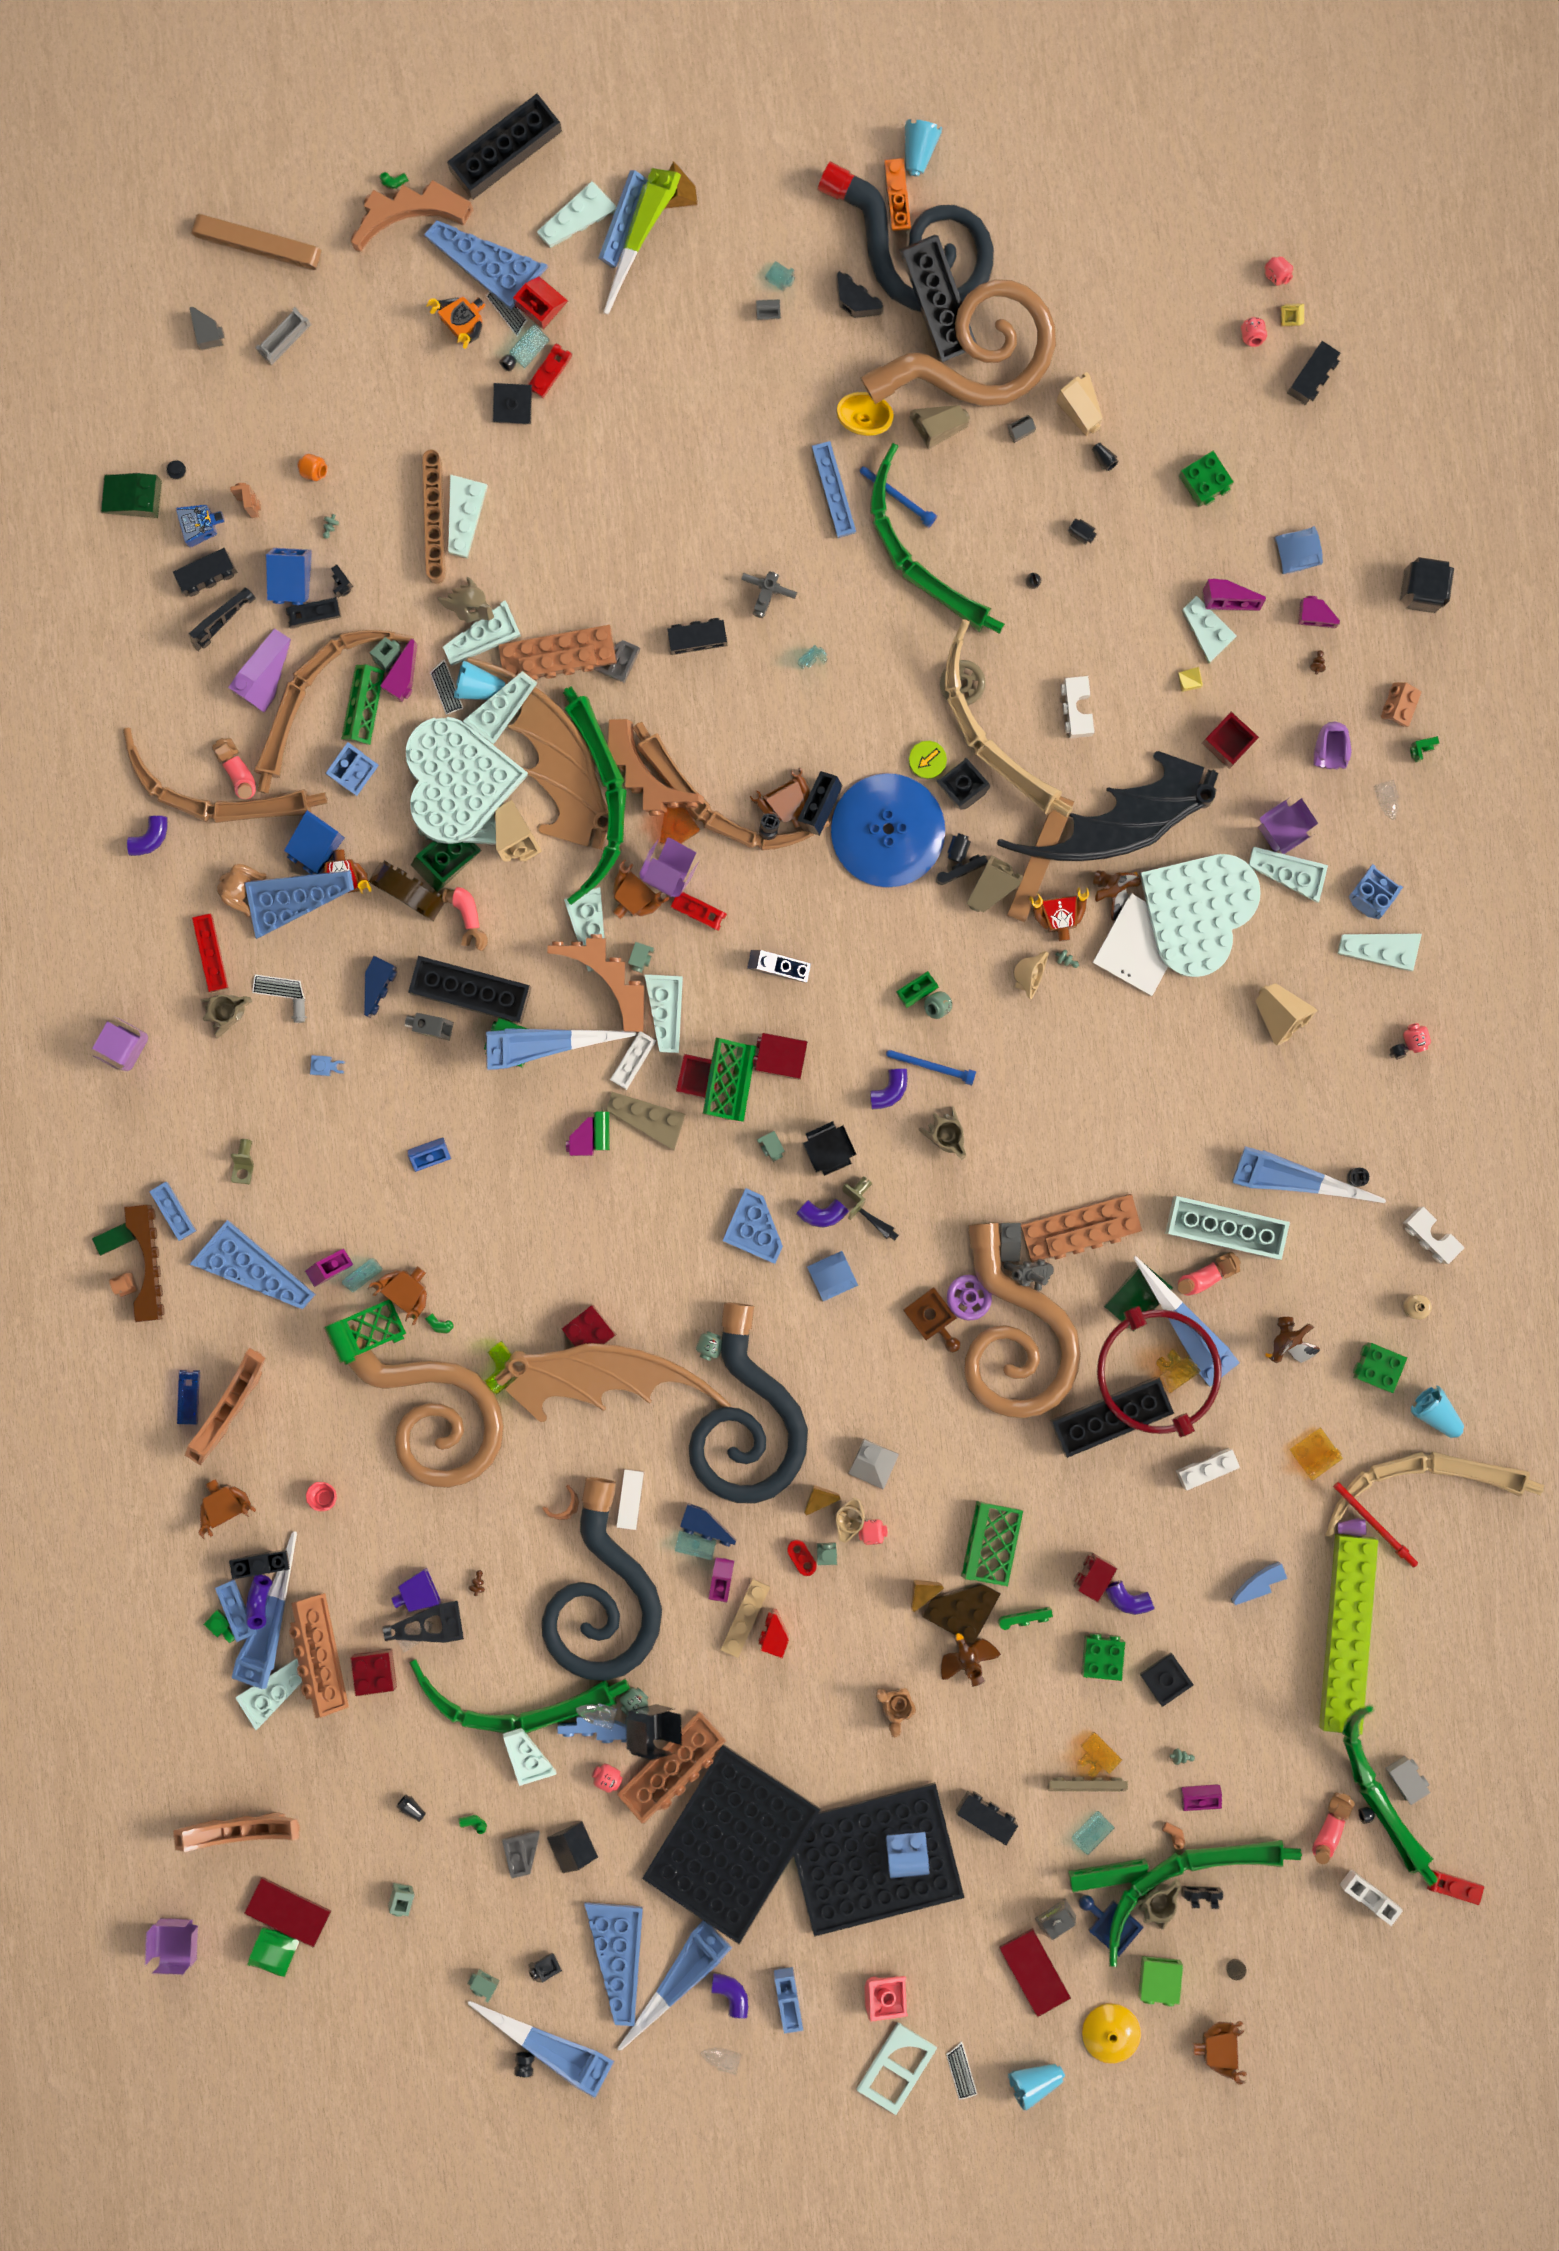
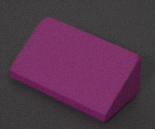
[1181,1784,1222,1811]

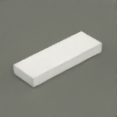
[610,1032,656,1090]
[617,1469,644,1530]

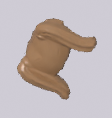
[217,864,266,917]
[876,1688,916,1738]

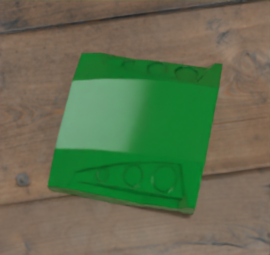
[247,1927,300,1977]

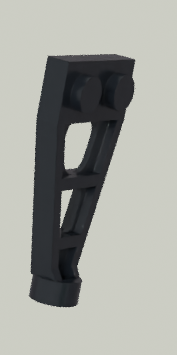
[189,587,256,651]
[382,1600,464,1643]

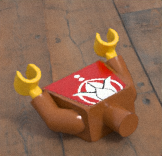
[319,850,372,894]
[1029,887,1089,942]

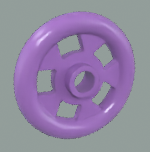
[947,1275,992,1321]

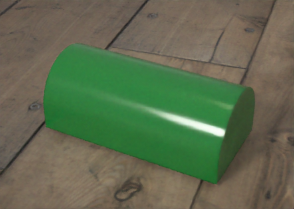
[896,971,939,1008]
[594,1112,610,1151]

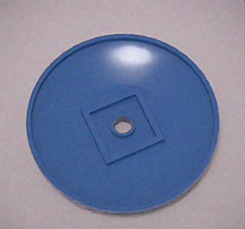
[831,773,945,888]

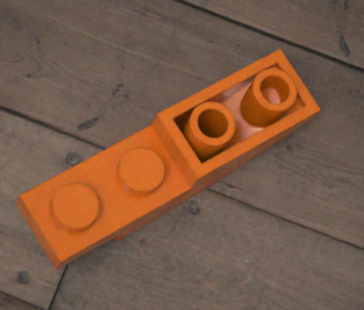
[884,158,911,231]

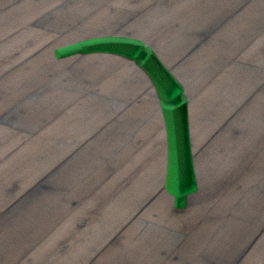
[870,443,1005,634]
[563,686,627,905]
[409,1659,630,1734]
[1342,1705,1438,1886]
[1109,1840,1302,1967]

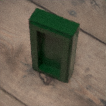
[92,1222,136,1256]

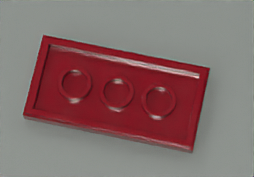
[244,1877,332,1948]
[999,1928,1071,2018]

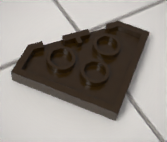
[922,1584,1001,1645]

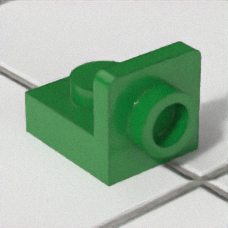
[1410,736,1440,763]

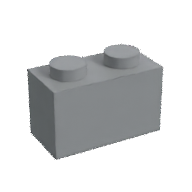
[1385,1756,1430,1805]

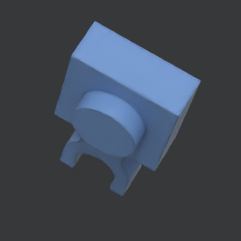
[310,1055,345,1076]

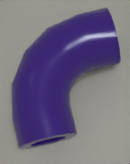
[127,816,168,856]
[870,1069,908,1110]
[796,1199,850,1228]
[246,1575,272,1630]
[1105,1580,1155,1615]
[711,1973,749,2019]

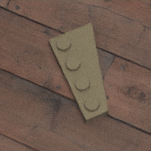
[606,1092,685,1150]

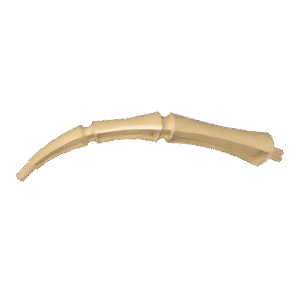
[945,619,1072,817]
[1326,1452,1544,1538]

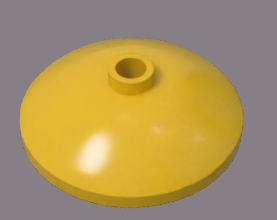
[837,392,894,436]
[1082,2003,1141,2063]

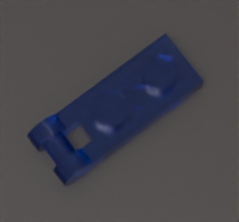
[177,1370,200,1425]

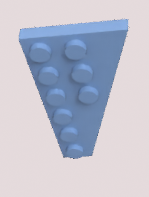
[424,220,548,309]
[245,870,354,939]
[190,1220,316,1309]
[584,1902,643,2026]

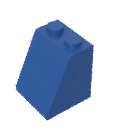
[266,548,312,605]
[284,810,345,875]

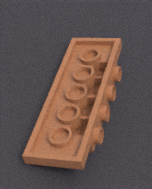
[498,625,617,681]
[1021,1194,1142,1262]
[289,1593,349,1718]
[617,1712,726,1824]

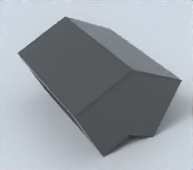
[756,299,781,320]
[1007,415,1036,443]

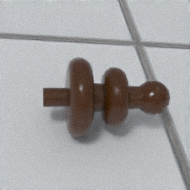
[1310,650,1326,675]
[469,1570,485,1596]

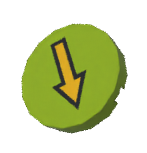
[909,740,947,779]

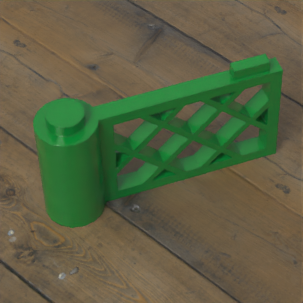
[324,1299,406,1365]

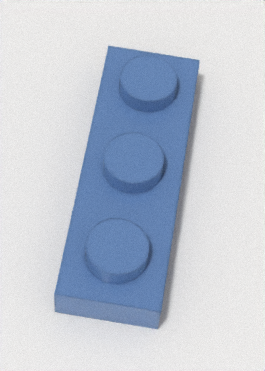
[149,1182,196,1241]
[215,1580,256,1642]

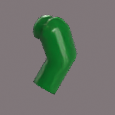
[379,172,409,189]
[425,1313,454,1334]
[459,1815,487,1834]

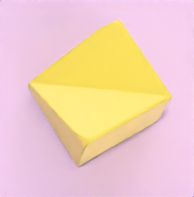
[1281,304,1304,326]
[1178,667,1203,692]

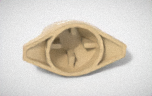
[1014,951,1048,1000]
[836,1497,865,1543]

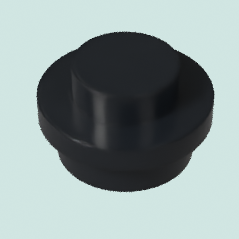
[167,460,186,480]
[1389,1043,1409,1060]

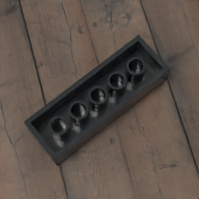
[447,93,562,200]
[899,234,977,362]
[408,955,532,1024]
[1050,1377,1174,1458]

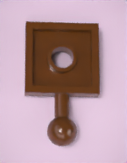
[903,1287,961,1353]

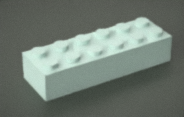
[1165,1196,1290,1260]

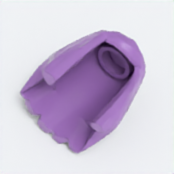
[1314,721,1352,769]

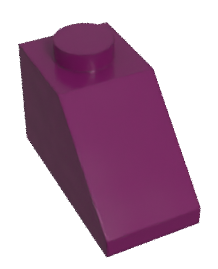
[1298,596,1340,629]
[566,1117,594,1156]
[305,1248,354,1287]
[709,1557,734,1602]

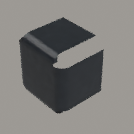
[1400,557,1454,613]
[802,1121,856,1176]
[626,1704,682,1760]

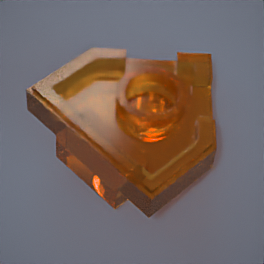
[660,805,701,844]

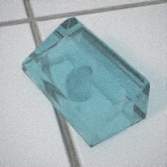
[510,324,550,368]
[342,1258,383,1292]
[674,1531,717,1560]
[1072,1811,1115,1855]

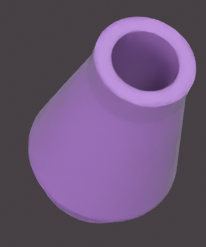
[1338,1518,1366,1537]

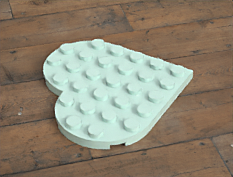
[406,717,528,844]
[1140,854,1260,977]

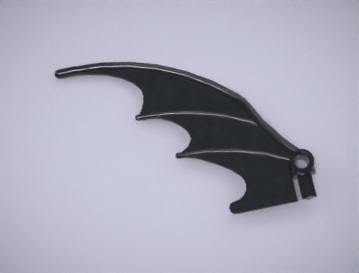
[997,751,1219,861]

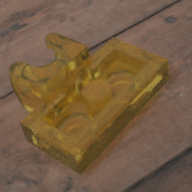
[1156,1349,1201,1393]
[1077,1732,1122,1778]

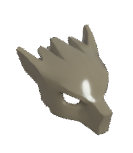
[438,577,494,623]
[201,995,252,1039]
[918,1106,966,1160]
[1135,1879,1181,1930]

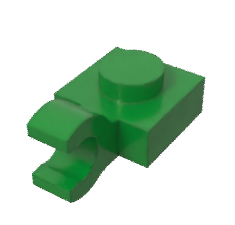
[204,1609,235,1643]

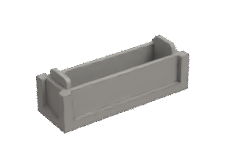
[255,307,311,365]

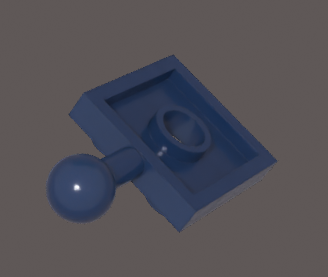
[1079,1895,1144,1957]

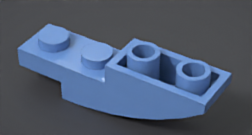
[558,1714,626,1743]

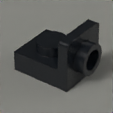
[331,564,354,598]
[528,1953,562,1983]

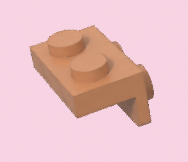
[230,483,261,518]
[1381,682,1422,727]

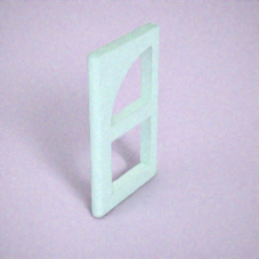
[856,2022,937,2115]

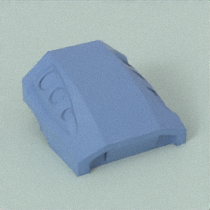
[1275,526,1323,575]
[1348,864,1403,919]
[807,1251,858,1301]

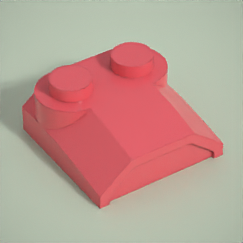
[864,1976,908,2022]

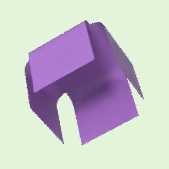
[1258,797,1318,854]
[640,837,700,897]
[91,1016,148,1071]
[145,1918,198,1975]

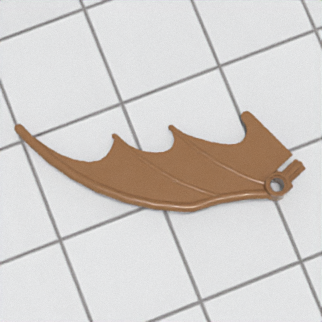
[466,657,608,850]
[494,1343,731,1422]

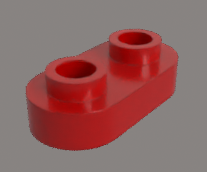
[787,1539,817,1576]

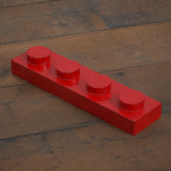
[192,913,229,993]

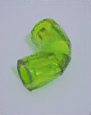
[485,1340,512,1395]

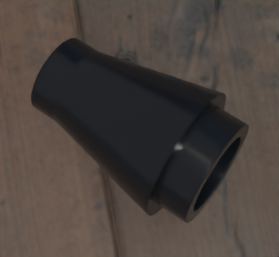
[1092,442,1119,471]
[396,1795,426,1822]

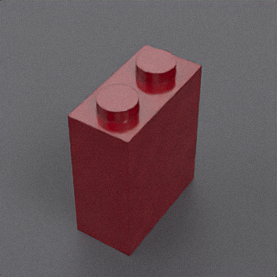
[753,1033,808,1080]

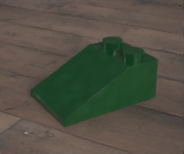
[101,473,162,518]
[411,841,482,892]
[1104,1263,1173,1332]

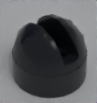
[499,354,516,372]
[1026,573,1041,589]
[1358,1807,1375,1824]

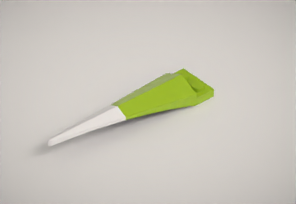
[604,168,681,314]

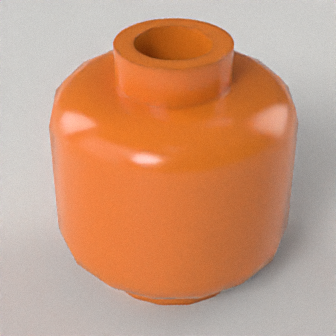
[298,454,327,481]

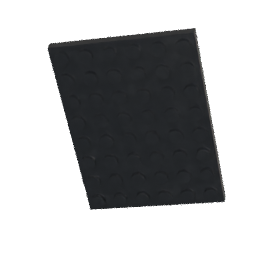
[642,1744,821,1944]
[794,1782,965,1937]

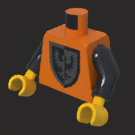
[426,297,485,349]

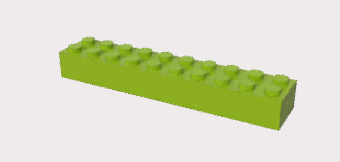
[1319,1534,1378,1735]

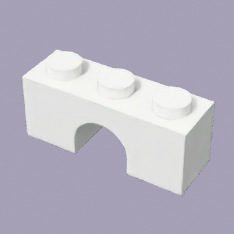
[1061,676,1094,739]
[1403,1207,1465,1264]
[1176,1448,1240,1490]
[1340,1869,1403,1926]

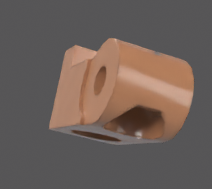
[109,1273,138,1297]

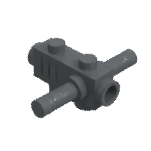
[741,571,797,618]
[1004,1259,1054,1291]

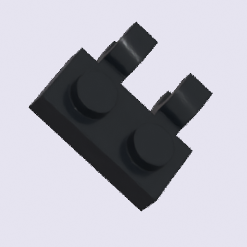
[1181,1886,1223,1909]

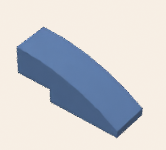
[1231,1562,1287,1605]
[774,1967,803,2034]

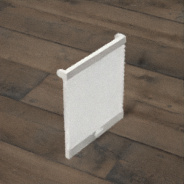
[1092,893,1168,996]

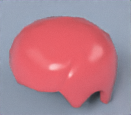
[306,1482,337,1512]

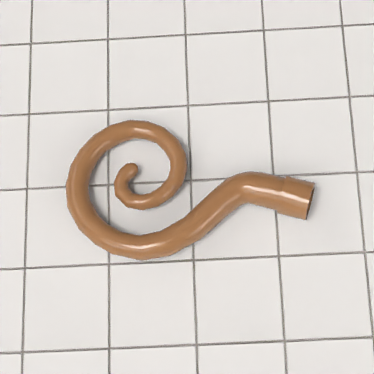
[861,279,1056,407]
[964,1222,1081,1418]
[329,1324,504,1488]

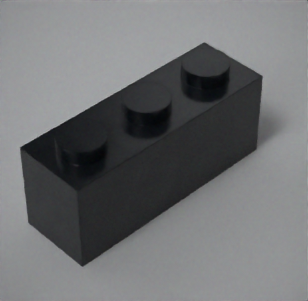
[1287,341,1341,405]
[173,548,238,597]
[667,618,728,655]
[797,771,843,836]
[955,1791,1018,1846]

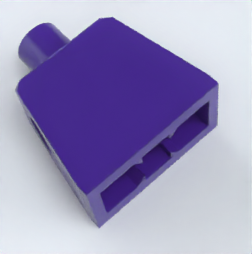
[392,1568,441,1612]

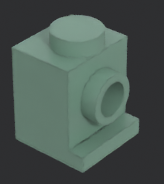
[369,637,402,673]
[628,942,654,973]
[757,1131,785,1162]
[817,1543,837,1565]
[388,1883,415,1917]
[467,1969,500,2003]

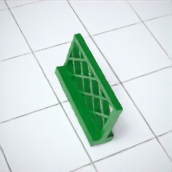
[703,1038,757,1122]
[961,1500,1023,1587]

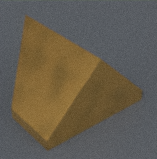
[664,161,698,209]
[804,1485,841,1516]
[911,1580,944,1612]

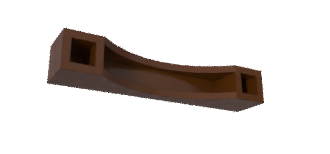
[124,1205,165,1322]

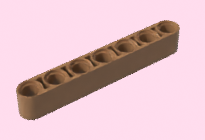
[191,214,322,270]
[423,449,445,584]
[1007,796,1074,923]

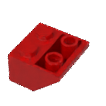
[513,276,568,330]
[758,1608,789,1659]

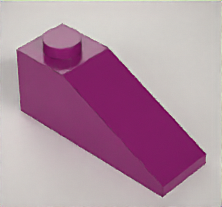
[1202,578,1266,611]
[381,638,417,702]

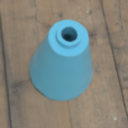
[905,119,942,177]
[454,661,505,700]
[1411,1386,1464,1438]
[1008,2064,1065,2111]

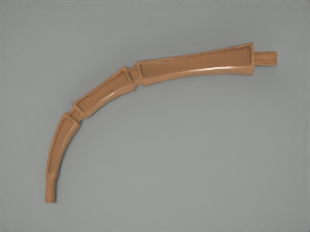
[254,630,414,794]
[632,721,830,850]
[123,728,328,823]

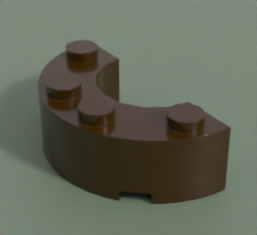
[369,860,445,921]

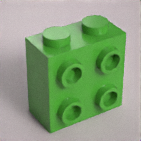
[1138,1956,1183,2006]

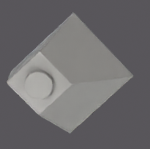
[848,1439,899,1490]

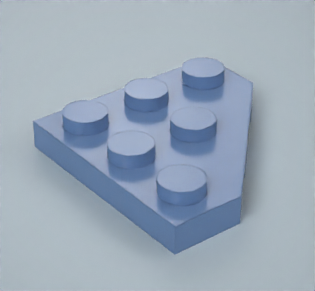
[722,1188,783,1264]

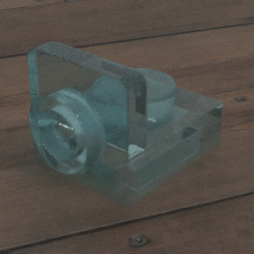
[765,261,795,291]
[798,645,828,669]

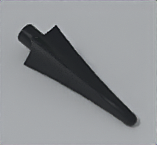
[855,1205,899,1241]

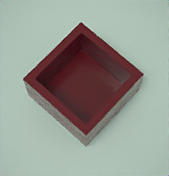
[1202,711,1259,769]
[676,1054,722,1099]
[562,1304,617,1347]
[1073,1553,1117,1602]
[350,1649,397,1697]

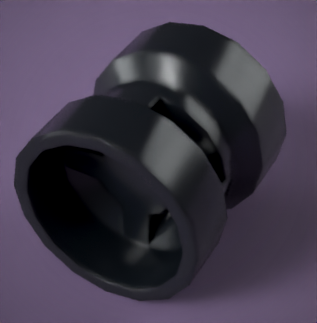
[759,813,780,840]
[1347,1167,1370,1187]
[514,2052,535,2078]

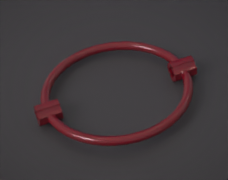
[1097,1306,1222,1438]

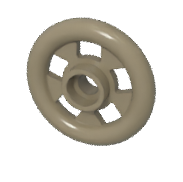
[940,660,985,705]

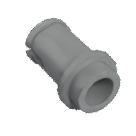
[292,998,307,1023]

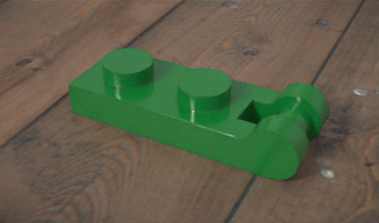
[998,1607,1053,1630]

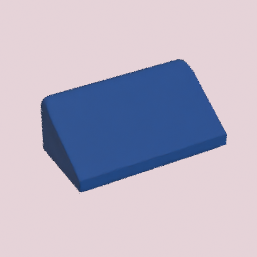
[408,1137,451,1172]

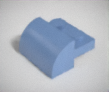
[325,742,379,796]
[886,1832,929,1878]

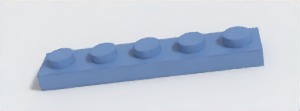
[598,170,648,267]
[812,441,856,538]

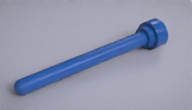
[860,467,937,528]
[886,1050,976,1086]

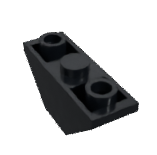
[837,271,884,318]
[229,1550,290,1580]

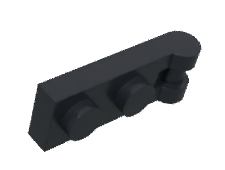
[285,597,341,629]
[936,854,988,886]

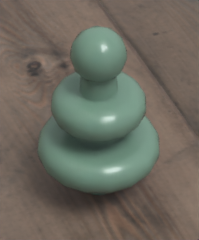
[323,513,339,539]
[1055,950,1079,968]
[1170,1748,1195,1765]

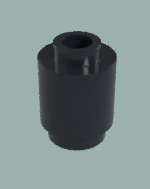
[1068,518,1097,545]
[947,833,971,863]

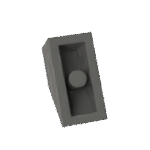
[189,307,225,350]
[999,1223,1021,1262]

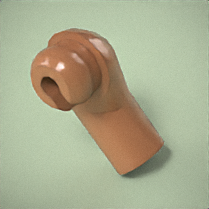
[1162,1822,1185,1850]

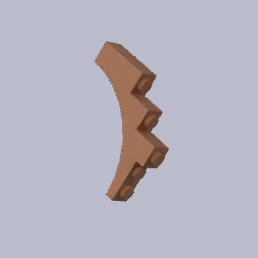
[351,180,473,252]
[608,719,704,816]
[547,934,644,1032]
[185,1348,266,1466]
[173,1812,300,1852]

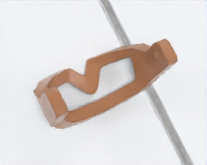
[542,1485,579,1520]

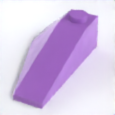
[228,629,291,713]

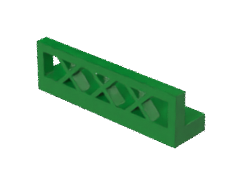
[341,664,385,745]
[1069,1858,1149,1892]

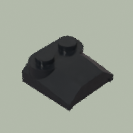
[936,758,990,810]

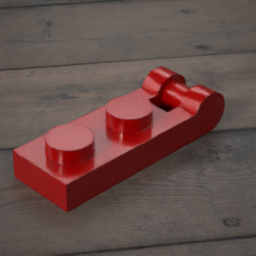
[528,343,573,398]
[671,892,727,931]
[1427,1870,1485,1905]

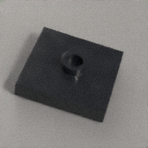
[493,383,532,424]
[1140,1652,1194,1707]

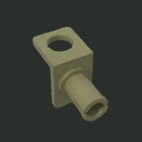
[231,1139,254,1185]
[843,1176,872,1220]

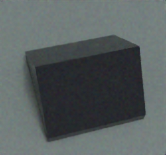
[547,1821,598,1873]

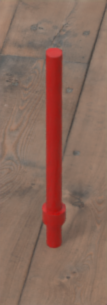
[1333,1482,1418,1568]

